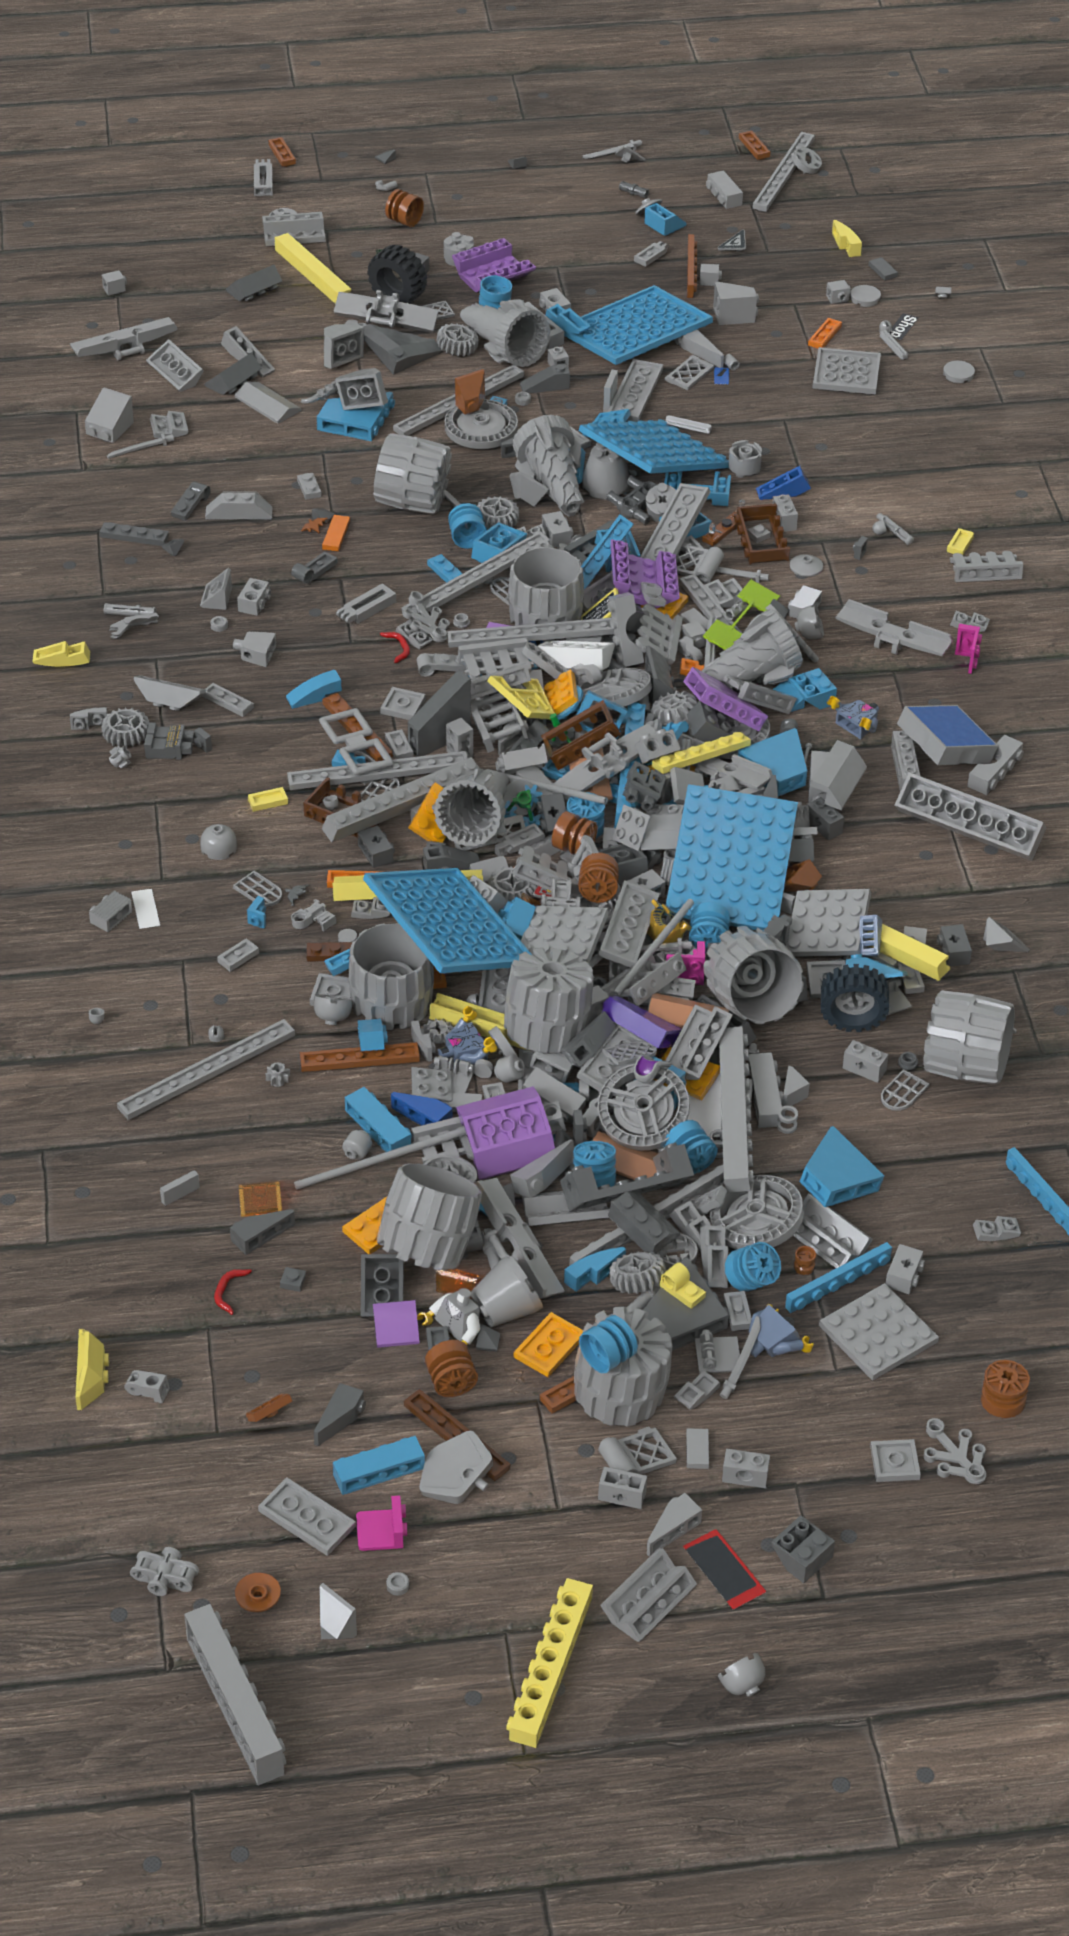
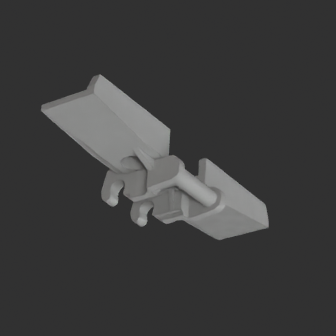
[334,290,439,333]
[70,317,177,361]
[836,599,953,656]
[553,724,664,802]
[677,733,773,789]
[474,1178,565,1299]

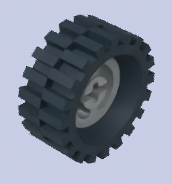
[821,964,889,1032]

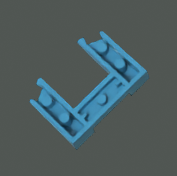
[664,471,731,506]

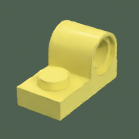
[660,1262,706,1309]

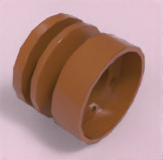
[385,189,424,227]
[552,811,598,855]
[578,853,619,903]
[425,1340,478,1397]
[981,1360,1030,1418]

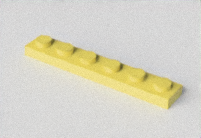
[652,732,751,774]

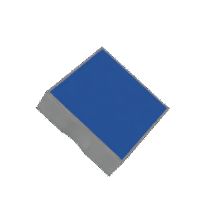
[897,705,998,765]

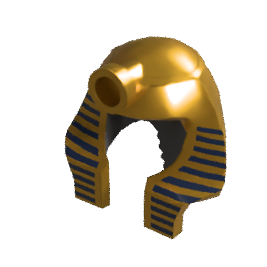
[647,899,692,943]

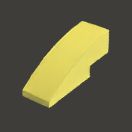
[832,220,862,257]
[33,641,90,667]

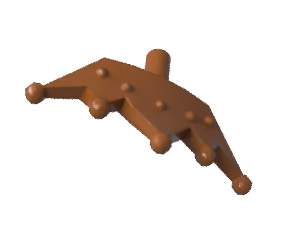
[301,517,328,533]

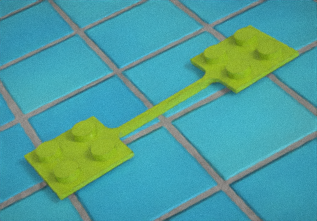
[703,579,780,650]

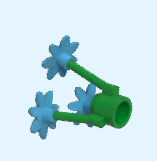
[504,785,543,827]

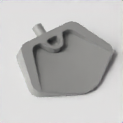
[419,1431,493,1504]

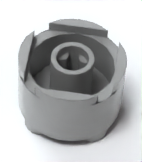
[444,232,474,266]
[728,440,762,478]
[646,483,676,522]

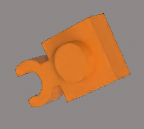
[680,658,704,676]

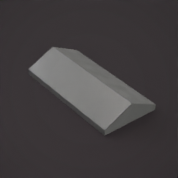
[146,339,203,392]
[235,382,301,424]

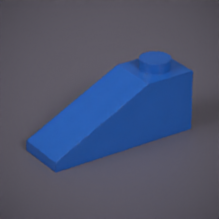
[756,466,811,500]
[391,1092,453,1126]

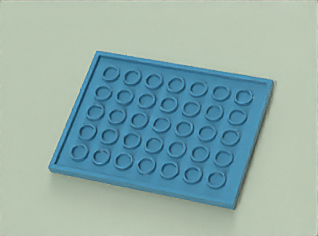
[564,285,713,365]
[578,419,729,473]
[664,784,798,930]
[363,868,532,973]

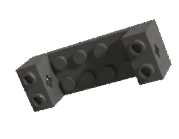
[560,1143,694,1212]

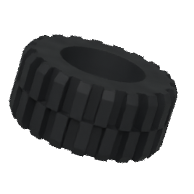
[367,245,427,304]

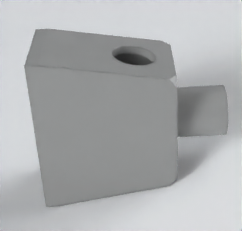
[233,631,276,667]

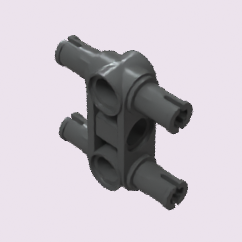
[606,475,656,525]

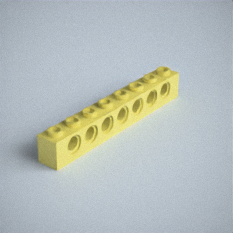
[506,1578,593,1748]

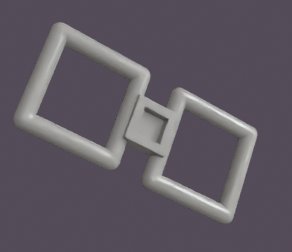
[319,708,394,775]

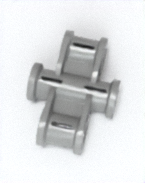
[541,878,580,907]
[130,1547,199,1596]

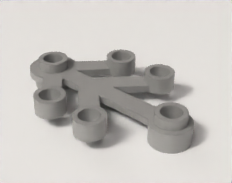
[402,591,450,642]
[924,1418,986,1484]

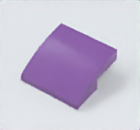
[373,1300,419,1348]

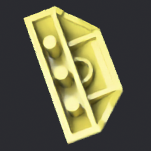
[75,1329,109,1410]

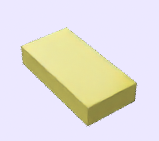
[947,528,974,555]
[248,787,288,812]

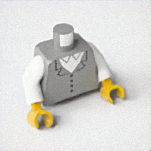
[417,1288,480,1346]

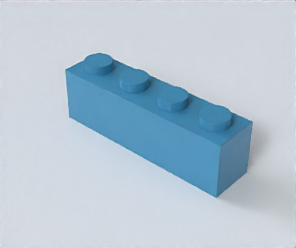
[345,1087,412,1152]
[333,1436,425,1495]

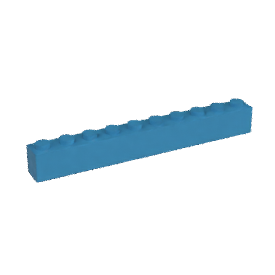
[614,703,646,828]

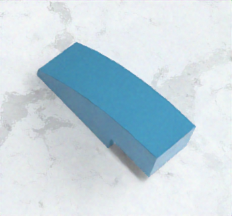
[545,304,591,334]
[286,670,342,709]
[564,1247,626,1292]

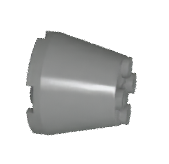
[582,442,631,500]
[470,1255,543,1328]

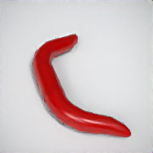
[380,632,410,663]
[214,1269,252,1315]

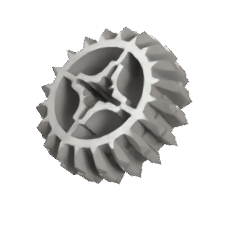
[436,323,479,357]
[477,496,519,530]
[101,707,149,748]
[488,866,537,903]
[609,1251,666,1294]

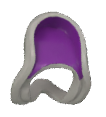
[634,1054,672,1083]

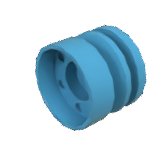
[479,275,512,309]
[448,503,487,549]
[566,792,605,839]
[688,902,730,953]
[664,1120,718,1174]
[573,1141,616,1188]
[725,1242,781,1292]
[579,1315,638,1374]

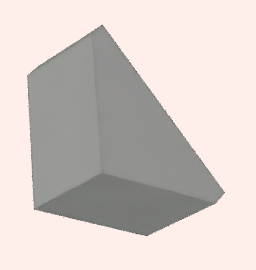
[782,1066,810,1106]

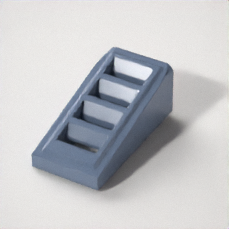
[860,915,882,957]

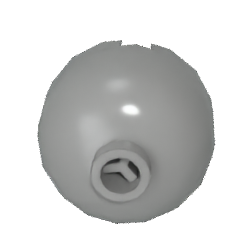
[795,605,824,640]
[200,824,237,860]
[313,994,353,1025]
[718,1653,765,1697]

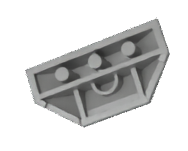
[205,491,273,519]
[134,675,206,710]

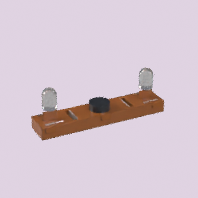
[702,499,745,546]

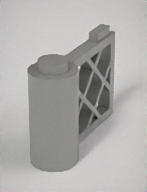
[676,542,724,584]
[598,1427,677,1475]

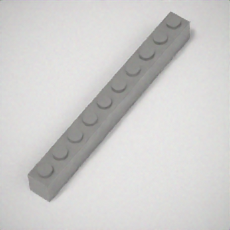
[322,757,479,843]
[719,1026,754,1193]

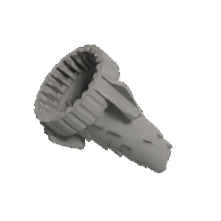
[460,300,550,367]
[512,415,584,517]
[701,609,803,690]
[432,768,509,846]

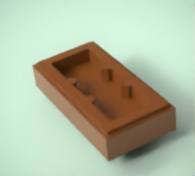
[246,1394,292,1422]

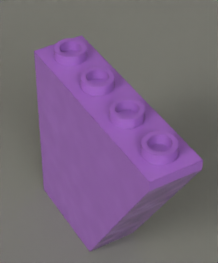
[683,667,768,731]

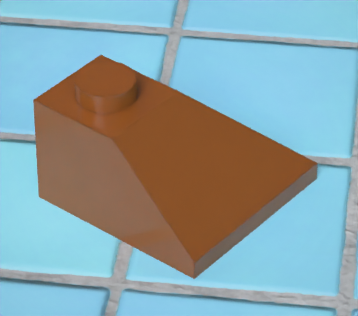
[455,369,485,414]
[783,859,822,892]

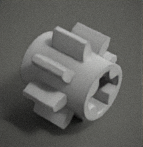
[109,746,131,768]
[265,1062,290,1087]

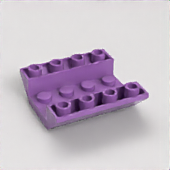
[452,238,536,292]
[610,539,680,608]
[456,1086,555,1181]

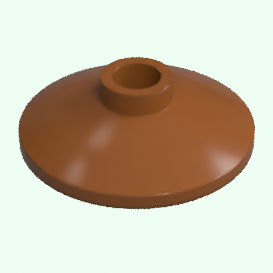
[235,1573,281,1612]

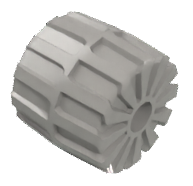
[373,433,452,514]
[508,547,584,641]
[348,923,434,1030]
[704,926,804,1024]
[504,948,594,1053]
[923,991,1015,1085]
[377,1164,482,1270]
[574,1307,672,1427]

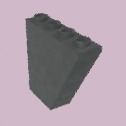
[408,670,471,757]
[643,1257,730,1351]

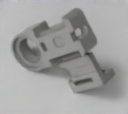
[291,899,336,931]

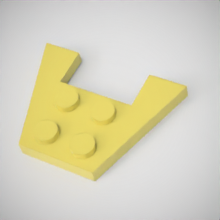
[487,676,555,719]

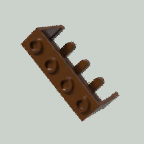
[734,503,790,565]
[541,700,621,770]
[303,777,380,838]

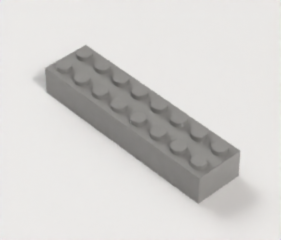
[894,772,1047,861]
[184,1604,286,1785]

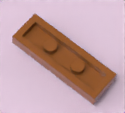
[739,131,770,160]
[268,137,296,167]
[540,1376,577,1414]

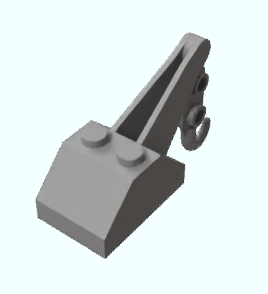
[324,319,367,369]
[301,368,388,410]

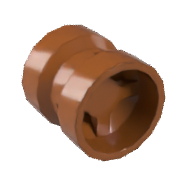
[794,1246,816,1275]

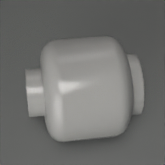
[494,1055,525,1083]
[342,1130,372,1160]

